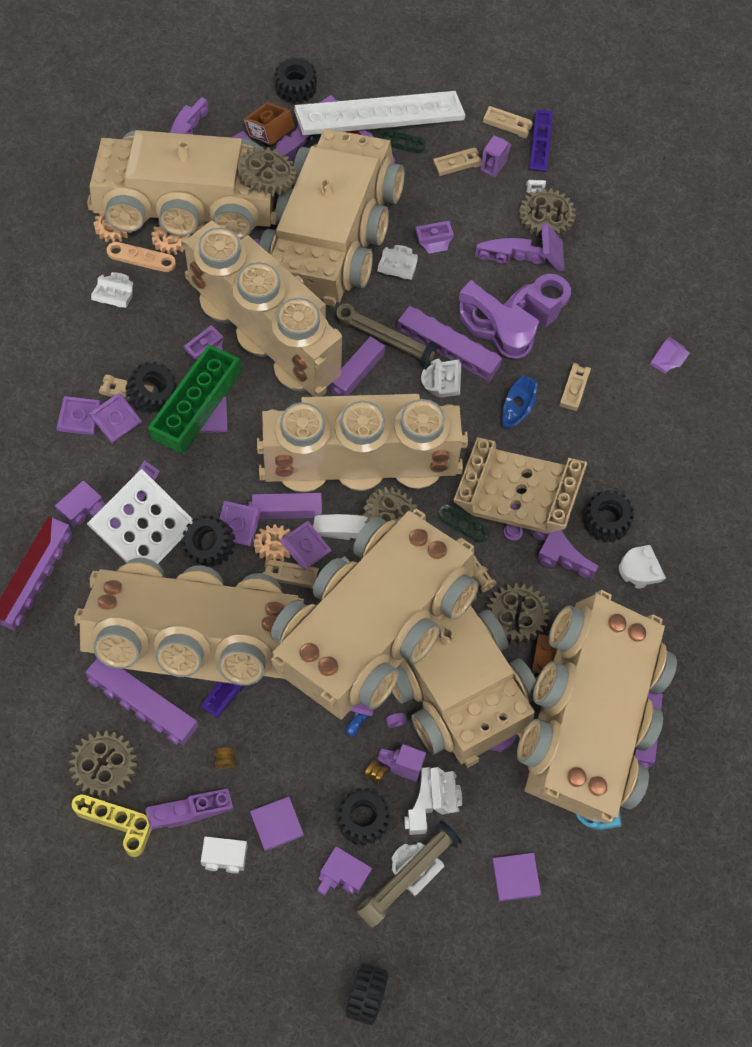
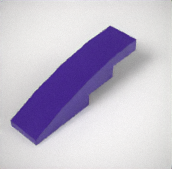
[529,109,553,172]
[201,682,246,718]

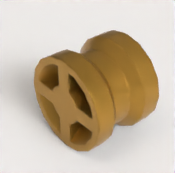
[214,747,235,769]
[364,759,388,785]

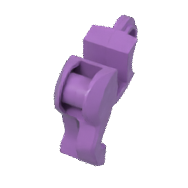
[459,274,571,359]

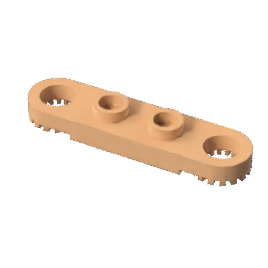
[107,242,176,272]

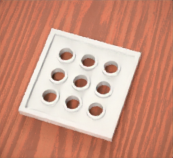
[87,469,193,564]

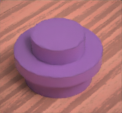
[504,524,523,541]

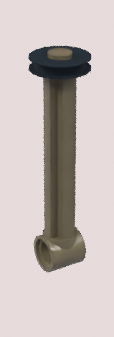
[336,304,437,368]
[356,820,462,928]

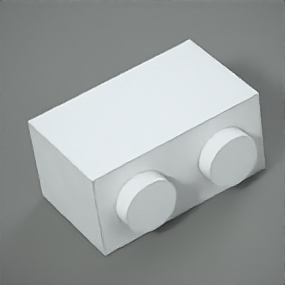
[201,837,247,873]

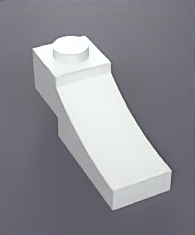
[404,767,433,835]

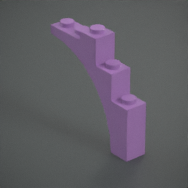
[530,530,598,579]

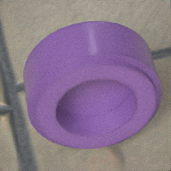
[386,713,407,728]

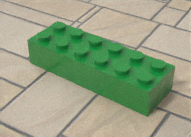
[148,344,243,454]

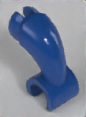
[345,712,368,737]

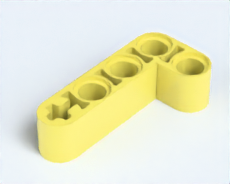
[72,795,151,857]

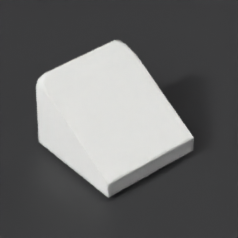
[526,180,546,193]

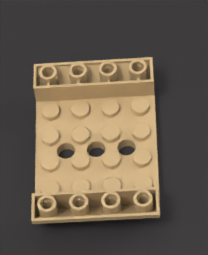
[454,437,587,534]

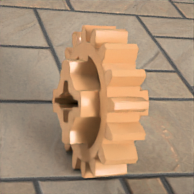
[94,213,132,242]
[151,222,185,255]
[254,524,290,563]

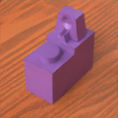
[481,135,511,177]
[55,481,105,527]
[377,744,426,782]
[317,847,372,896]

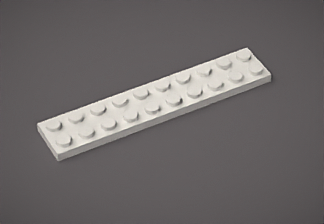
[294,91,465,135]

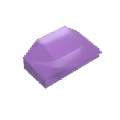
[415,221,454,254]
[184,325,224,361]
[650,337,690,374]

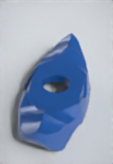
[502,375,538,429]

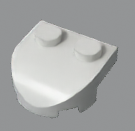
[377,245,418,280]
[91,272,133,308]
[421,359,461,398]
[619,545,666,588]
[429,767,462,815]
[392,843,444,896]

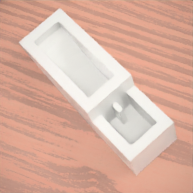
[313,514,368,540]

